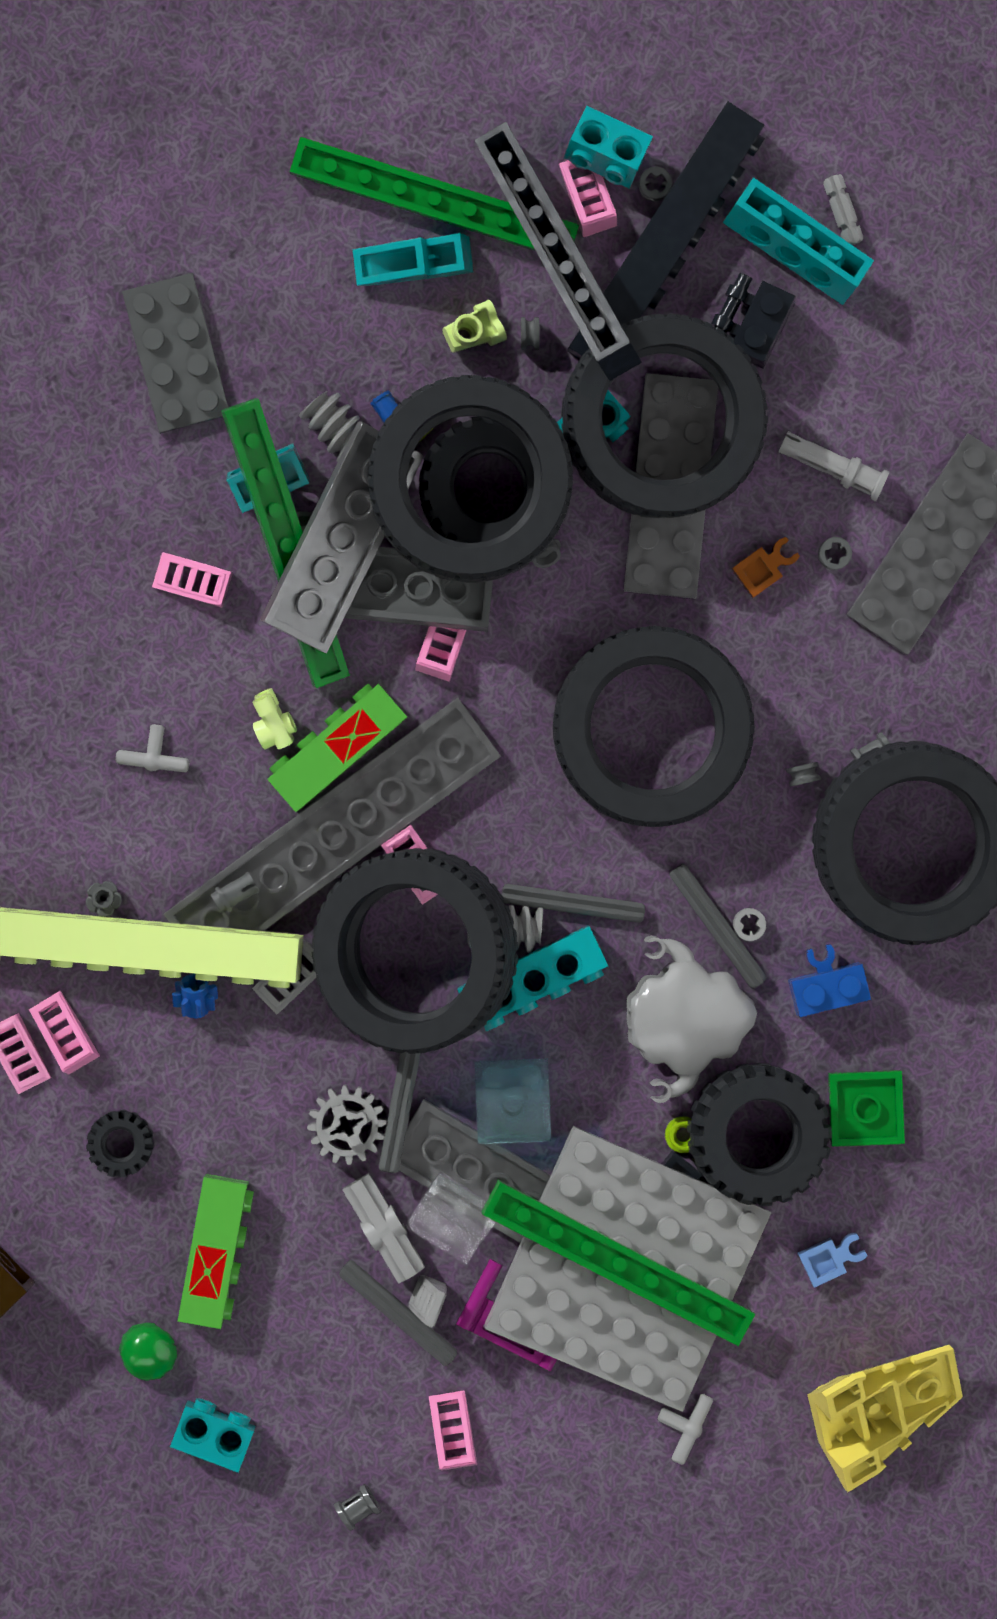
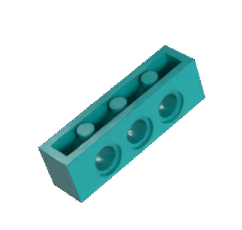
[723,177,874,305]
[457,925,608,1031]

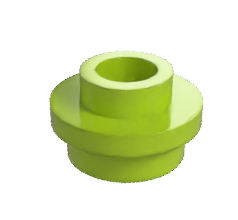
[665,1116,692,1153]

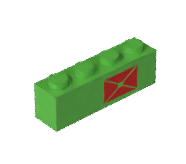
[268,683,408,812]
[177,1174,254,1329]

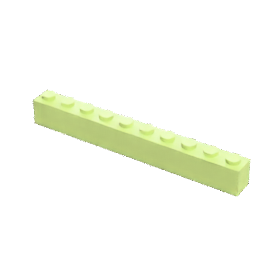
[0,907,304,988]

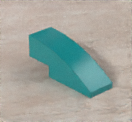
[352,233,474,286]

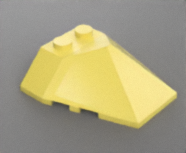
[807,1345,963,1492]

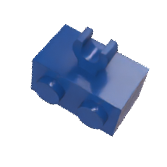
[788,944,871,1017]

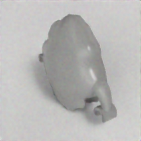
[626,935,758,1103]

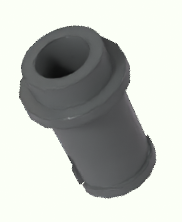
[210,872,260,914]

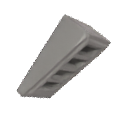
[252,938,316,1015]
[409,1275,447,1327]

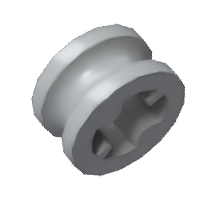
[733,908,766,941]

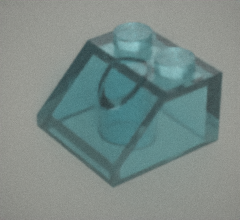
[474,1058,551,1144]

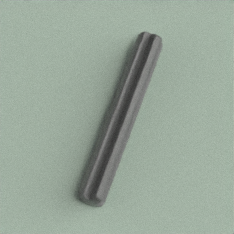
[669,864,767,988]
[502,884,645,923]
[379,1052,421,1173]
[339,1260,457,1366]

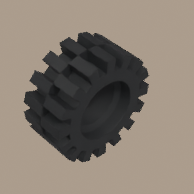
[86,1110,154,1178]

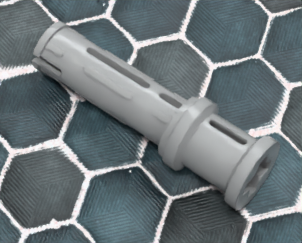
[778,431,889,502]

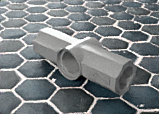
[342,1173,425,1284]

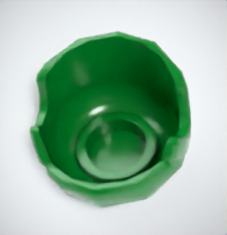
[119,1322,177,1381]

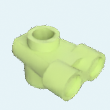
[443,300,507,353]
[252,688,297,750]

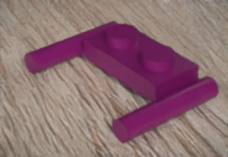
[456,1259,557,1371]

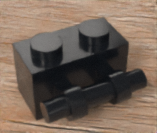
[711,273,796,369]

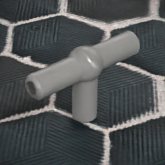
[116,724,190,773]
[657,1394,713,1465]

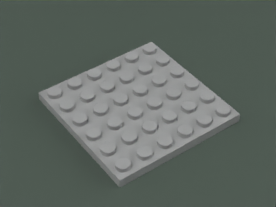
[484,1126,771,1412]

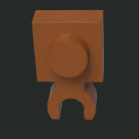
[732,537,800,598]

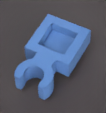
[798,1233,867,1288]

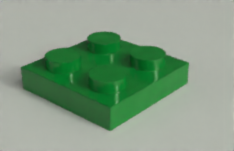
[828,1070,905,1147]

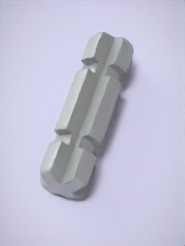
[823,174,863,245]

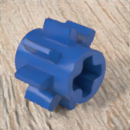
[172,973,218,1018]

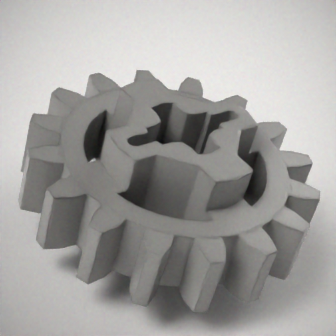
[307,1084,387,1165]

